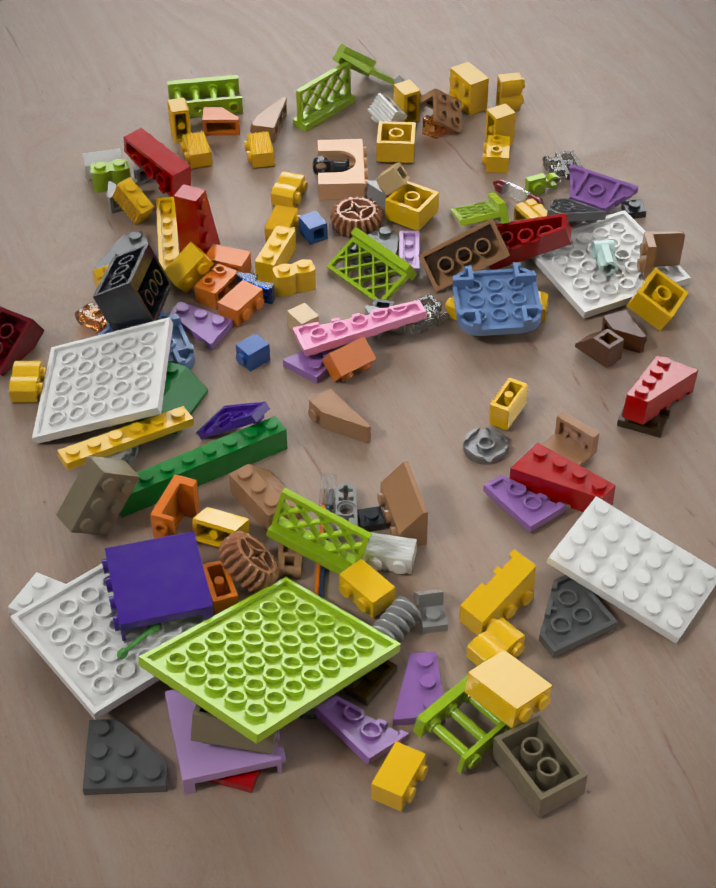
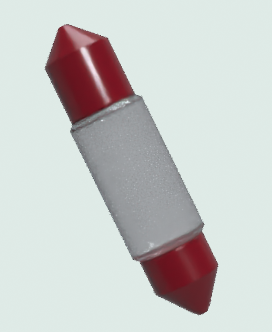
[493,179,544,206]

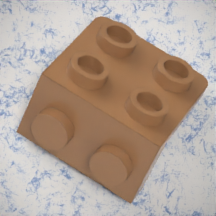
[420,88,462,134]
[637,231,685,280]
[542,411,599,466]

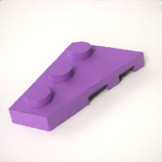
[169,301,233,351]
[283,343,349,383]
[483,475,566,533]
[393,651,446,726]
[315,696,409,765]

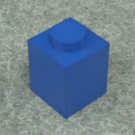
[298,211,328,245]
[236,334,270,371]

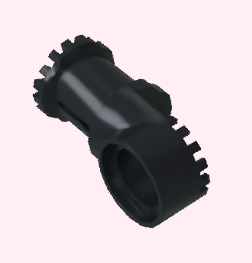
[312,156,350,175]

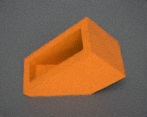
[202,107,240,135]

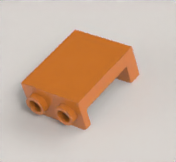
[150,474,200,539]

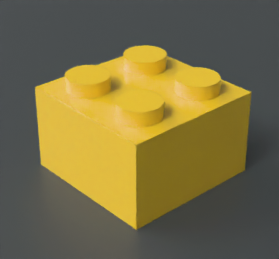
[449,62,489,116]
[376,121,416,163]
[385,181,439,231]
[626,267,689,331]

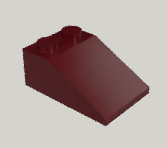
[0,306,45,376]

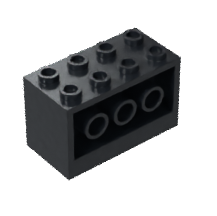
[93,243,172,331]

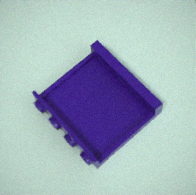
[101,531,214,641]

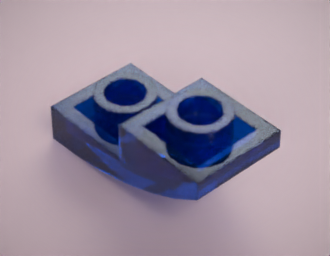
[237,271,275,305]

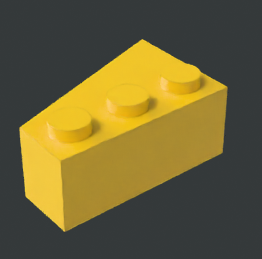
[459,549,536,636]

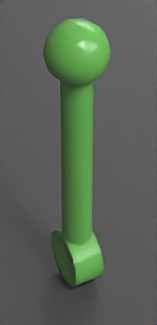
[117,623,160,660]

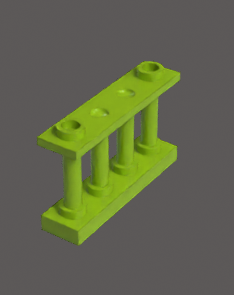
[167,75,243,118]
[413,658,532,774]

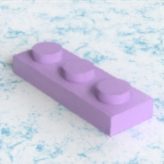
[399,231,419,275]

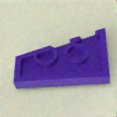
[197,401,270,439]

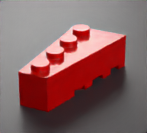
[489,213,572,270]
[622,356,698,424]

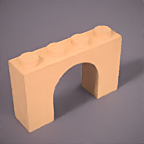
[318,139,368,200]

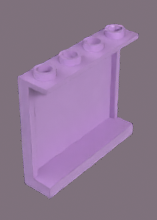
[165,689,286,795]

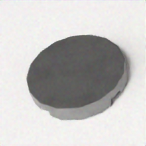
[463,427,508,465]

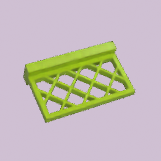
[332,44,395,85]
[293,61,356,132]
[450,192,509,226]
[327,227,417,301]
[266,488,372,575]

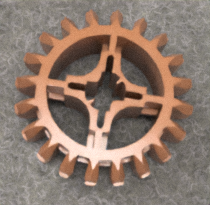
[330,196,383,238]
[218,531,280,593]

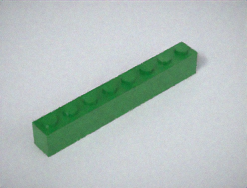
[119,416,288,518]

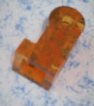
[422,115,447,139]
[75,303,108,336]

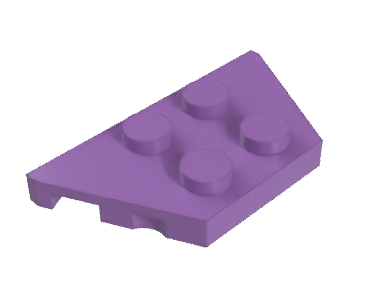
[570,164,638,213]

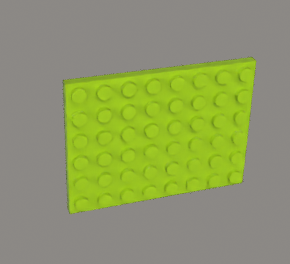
[138,577,401,744]

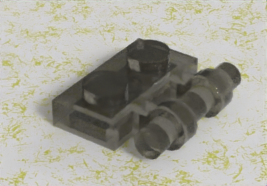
[542,150,583,183]
[406,294,450,334]

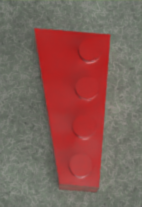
[123,127,191,197]
[174,184,220,254]
[509,442,616,512]

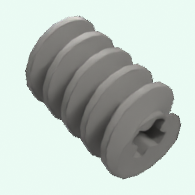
[372,596,421,642]

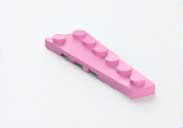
[293,300,427,357]

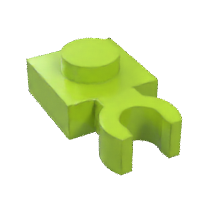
[525,172,558,197]

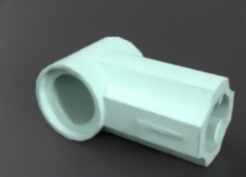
[592,240,618,276]

